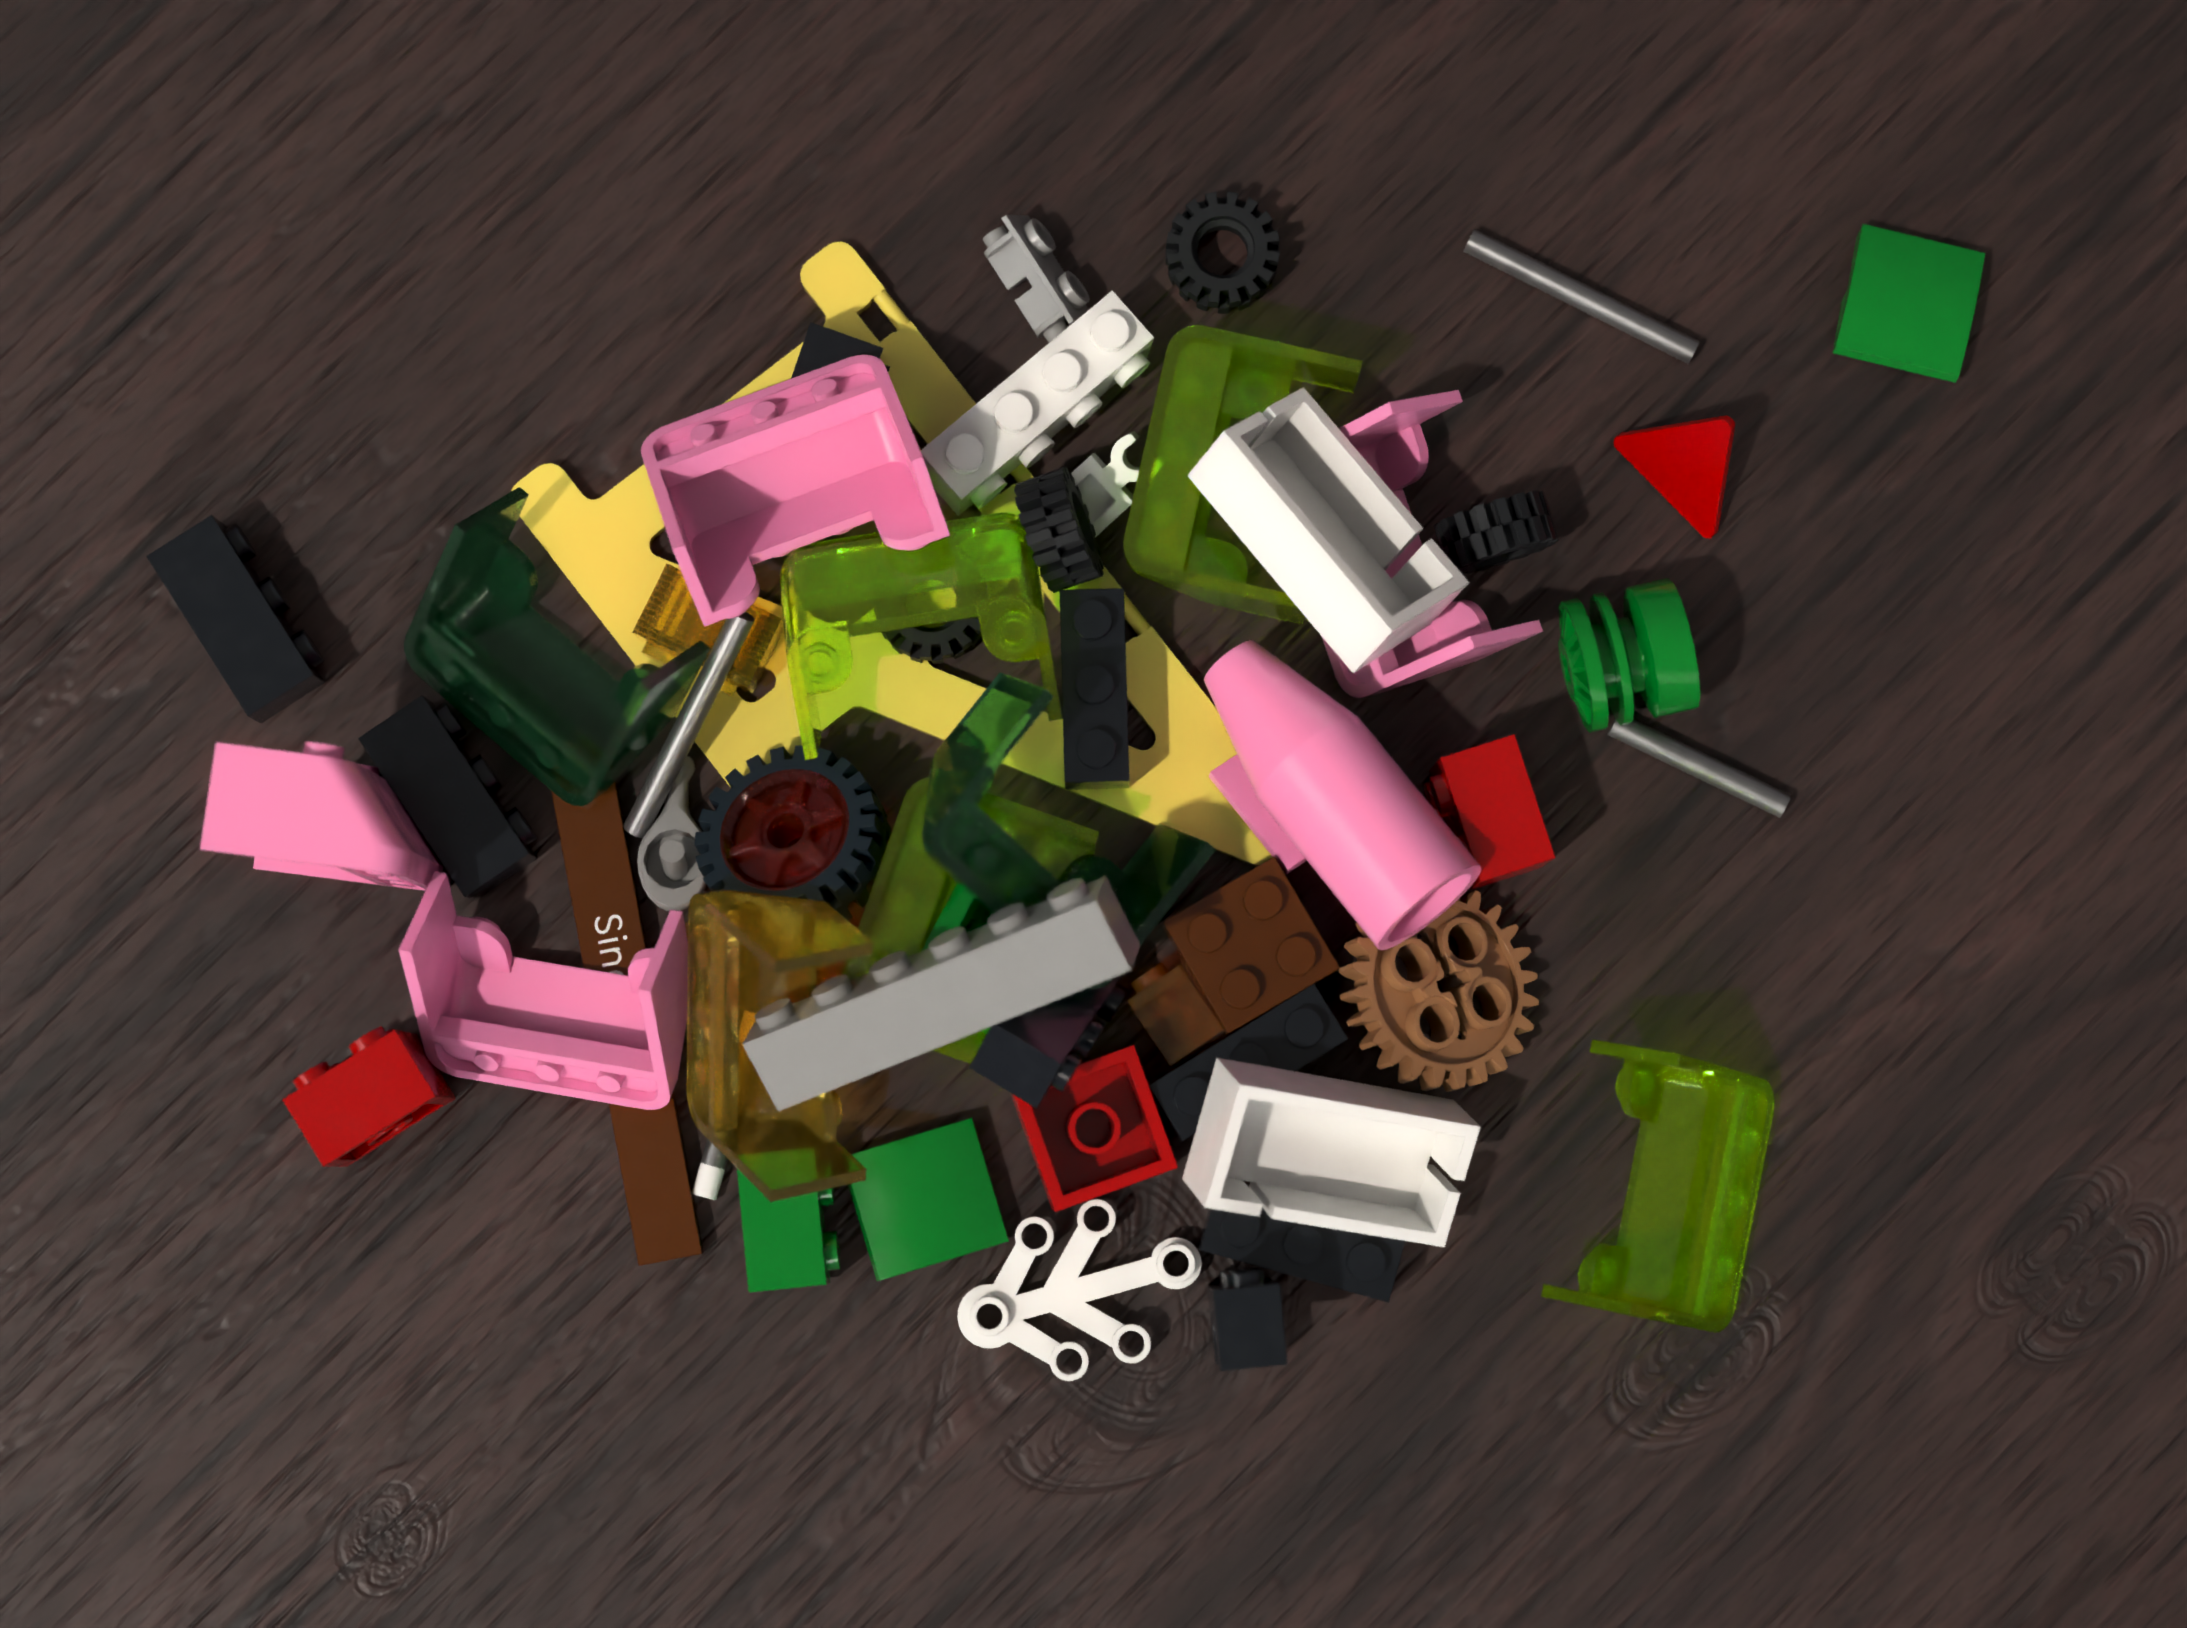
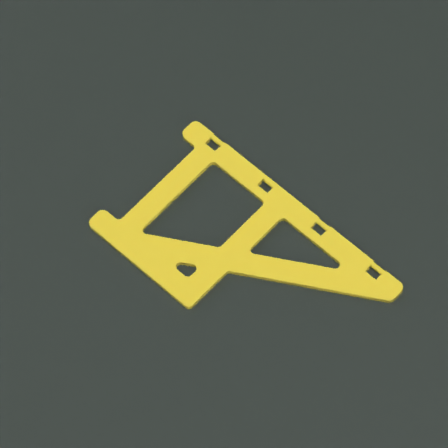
[510,242,1273,867]

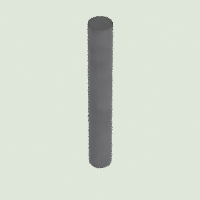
[1607,718,1791,818]

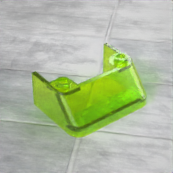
[1123,325,1362,624]
[779,513,1062,760]
[1541,1039,1775,1333]

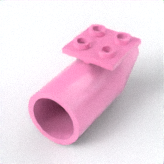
[1204,640,1481,950]

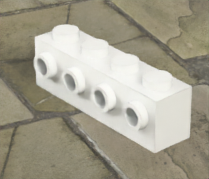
[920,291,1154,516]

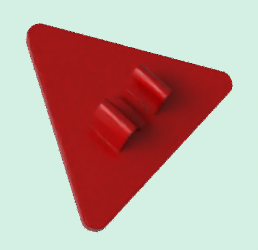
[1613,415,1735,538]

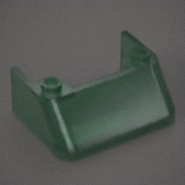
[404,487,710,806]
[922,673,1215,990]

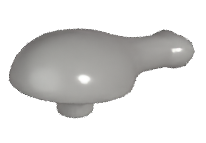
[637,756,707,911]

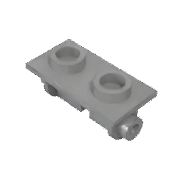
[982,215,1089,343]

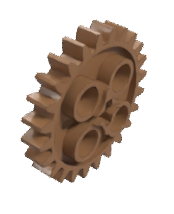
[1339,890,1539,1092]

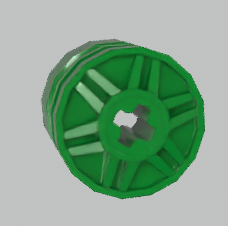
[1558,578,1700,733]

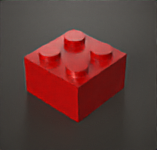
[1423,734,1555,891]
[282,1026,456,1167]
[1010,1045,1178,1212]

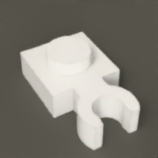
[1071,431,1161,538]

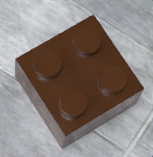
[1161,857,1340,1036]

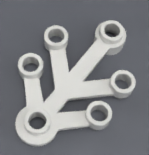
[957,1199,1202,1381]

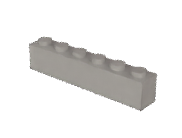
[742,876,1140,1111]

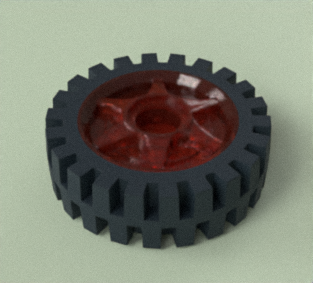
[694,745,892,940]

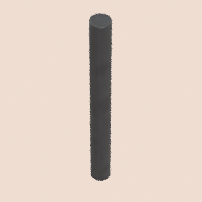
[1463,229,1700,364]
[623,611,755,838]

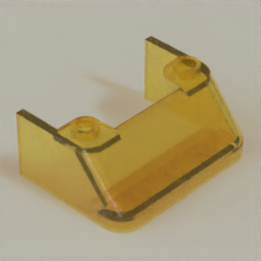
[686,889,873,1202]

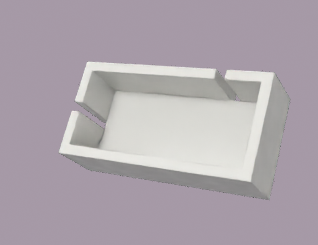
[1187,387,1469,673]
[1182,1058,1481,1247]

